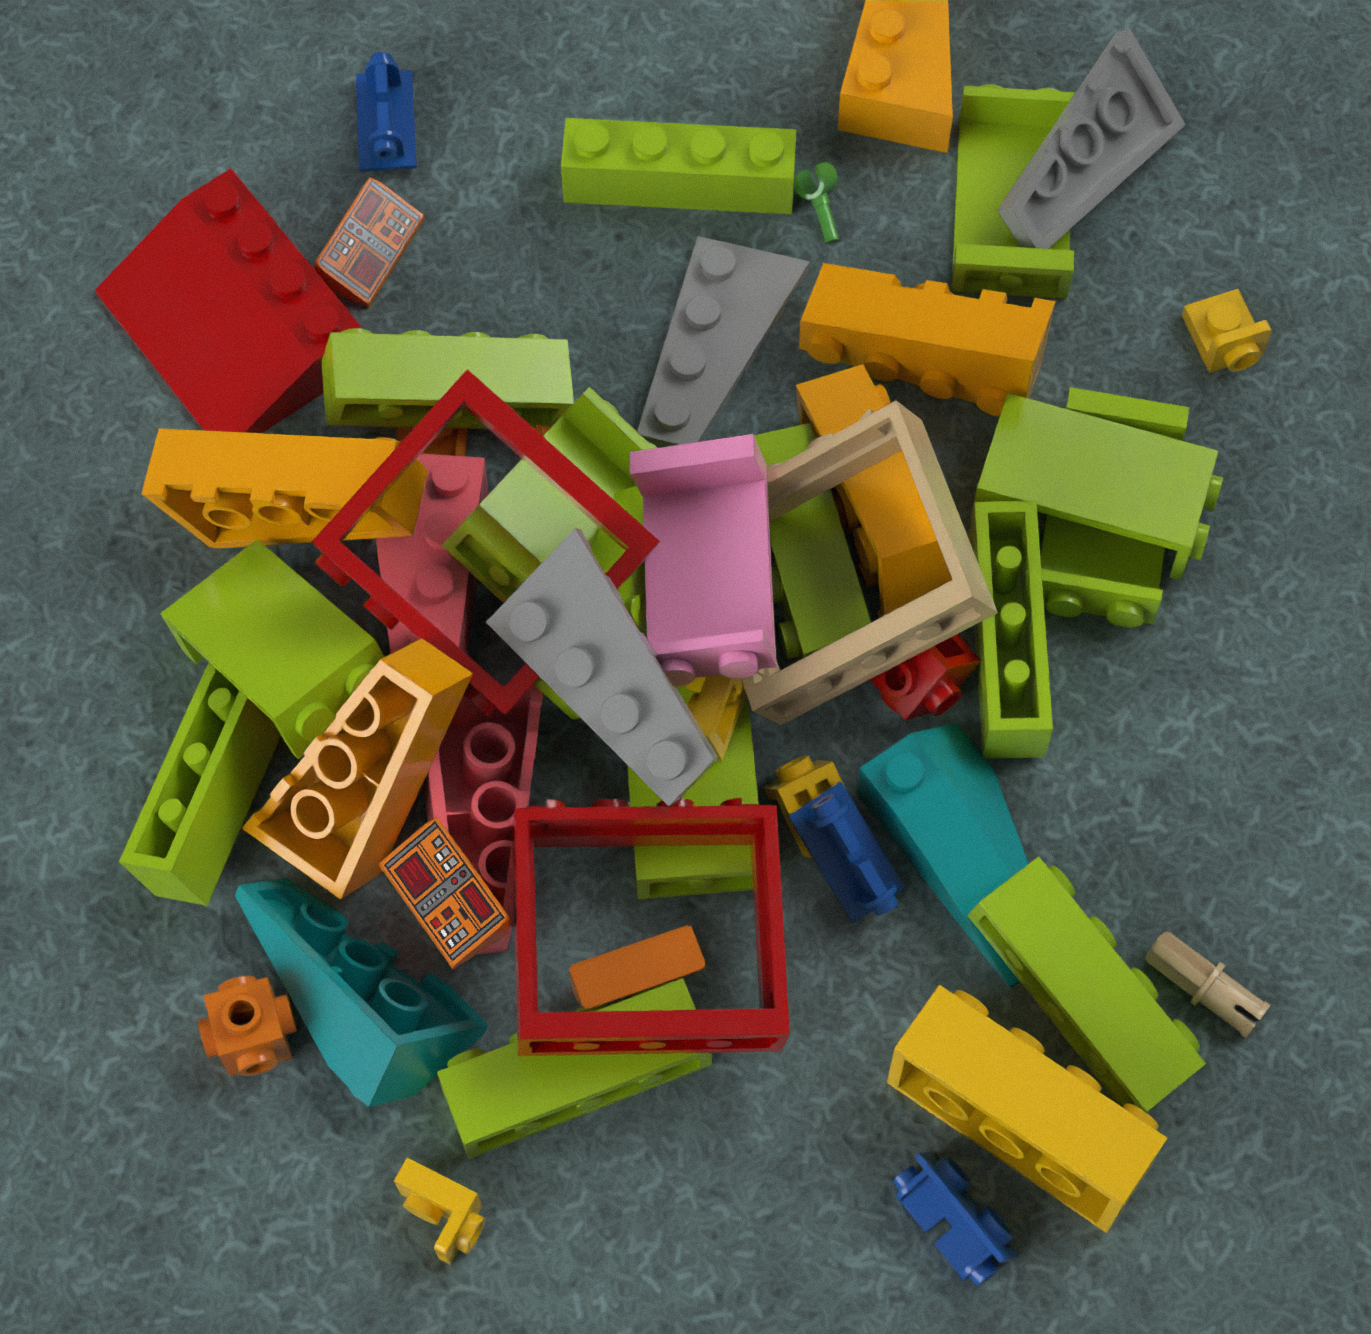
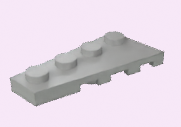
[998,29,1186,249]
[637,236,810,448]
[486,528,719,806]

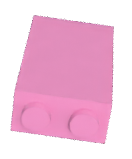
[630,434,777,687]

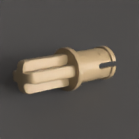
[1145,932,1270,1039]

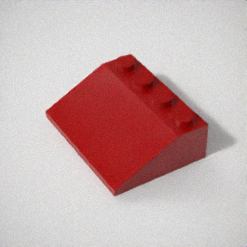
[95,168,363,433]

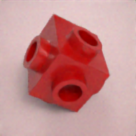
[870,634,981,720]

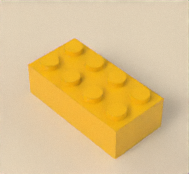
[887,985,1167,1233]

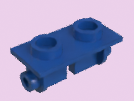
[356,52,417,172]
[788,781,905,923]
[893,1152,1019,1287]

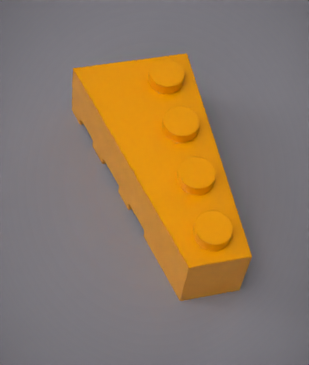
[837,0,953,153]
[799,263,1056,417]
[796,364,952,618]
[141,428,428,549]
[242,638,473,899]

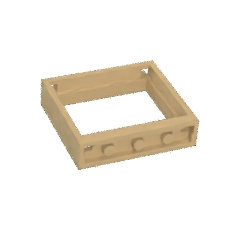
[741,401,998,725]

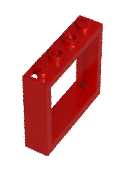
[311,369,660,716]
[512,798,790,1056]

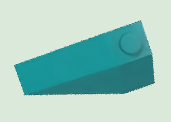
[856,723,1029,989]
[235,878,489,1107]

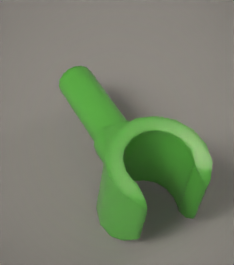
[794,162,839,244]

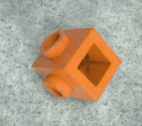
[198,976,297,1076]

